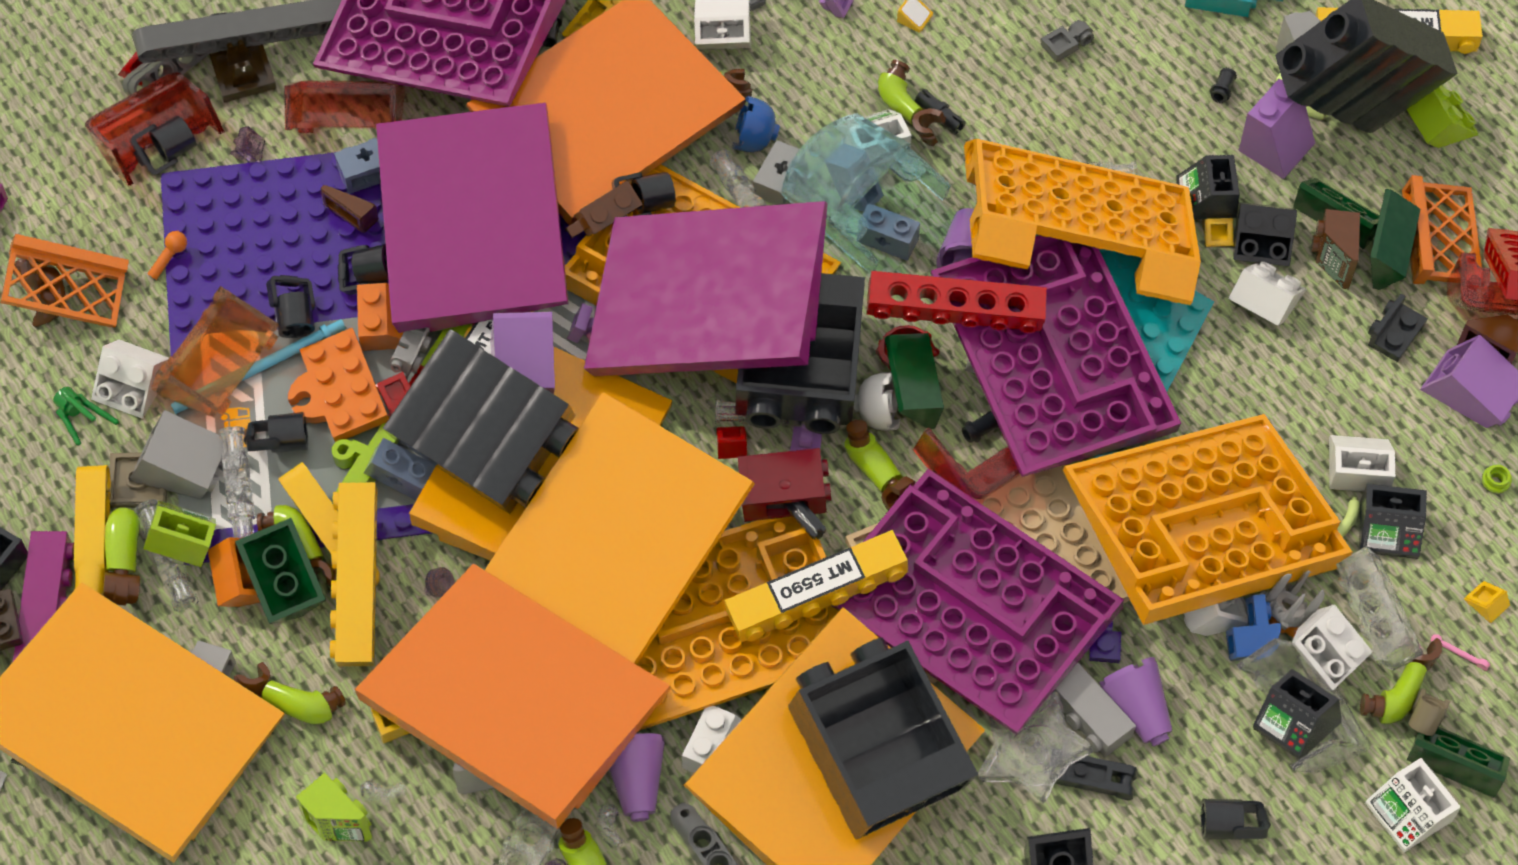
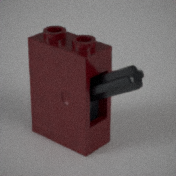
[738,448,832,539]

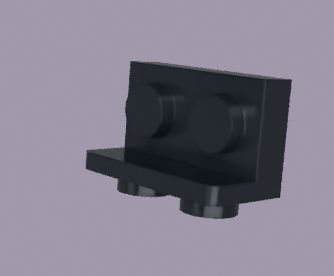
[1368,294,1428,363]

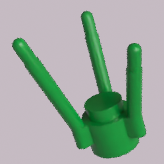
[53,386,119,446]

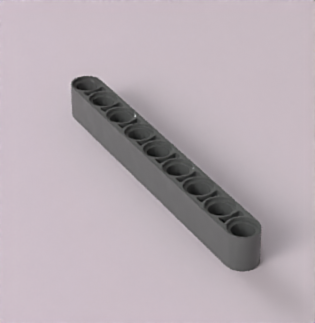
[132,0,342,63]

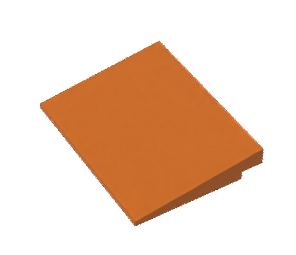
[466,0,746,226]
[355,563,671,829]

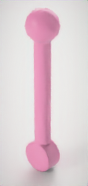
[1430,634,1490,671]

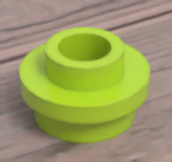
[1482,464,1512,493]

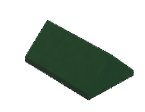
[1293,178,1380,250]
[1370,189,1421,290]
[884,333,944,430]
[235,518,326,624]
[1406,726,1511,798]

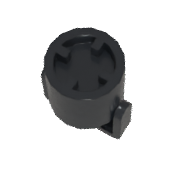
[130,115,197,175]
[612,172,676,217]
[338,244,389,295]
[266,275,315,338]
[243,412,308,453]
[1200,799,1271,840]

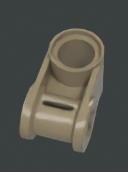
[1408,688,1451,736]

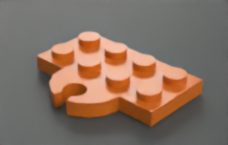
[288,327,389,442]

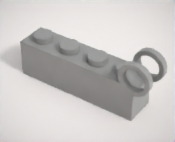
[1047,662,1136,758]

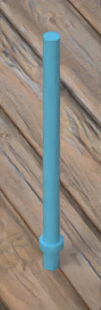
[170,319,346,415]

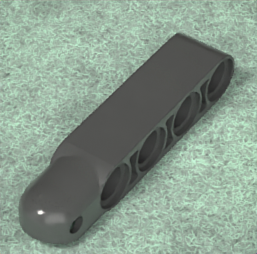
[123,12,231,101]
[670,803,738,865]

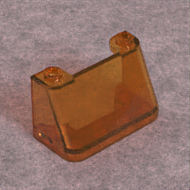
[150,286,279,418]

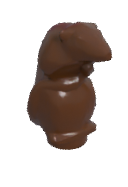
[14,258,66,327]

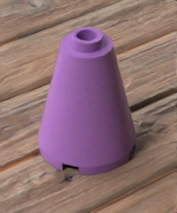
[936,208,974,268]
[1099,657,1173,747]
[609,733,665,822]

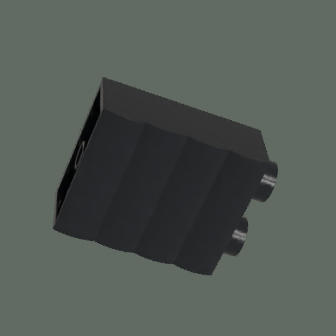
[1275,0,1458,133]
[735,273,865,434]
[383,329,579,514]
[788,637,978,840]

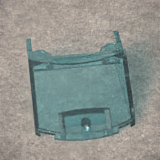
[781,113,951,274]

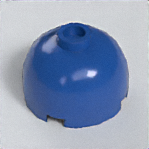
[732,96,780,153]

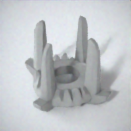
[1260,571,1325,630]

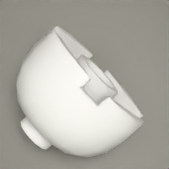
[854,372,900,431]

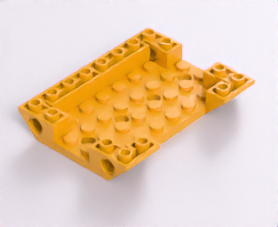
[964,138,1201,305]

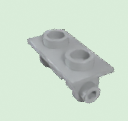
[389,328,432,380]

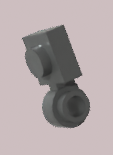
[1041,20,1094,62]

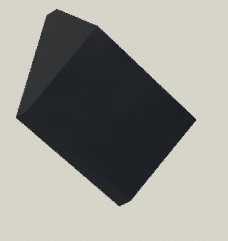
[1024,828,1094,865]

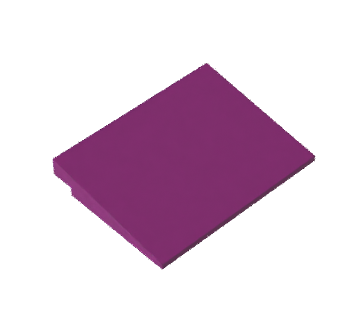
[313,0,566,107]
[376,102,569,333]
[584,201,828,376]
[930,235,1182,477]
[831,469,1124,735]

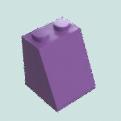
[1238,78,1315,179]
[490,312,555,394]
[1420,335,1518,428]

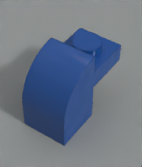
[1226,594,1281,661]

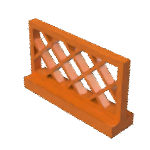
[1402,175,1484,285]
[0,234,129,327]

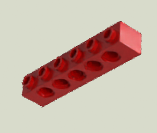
[1484,228,1518,300]
[866,271,1047,333]

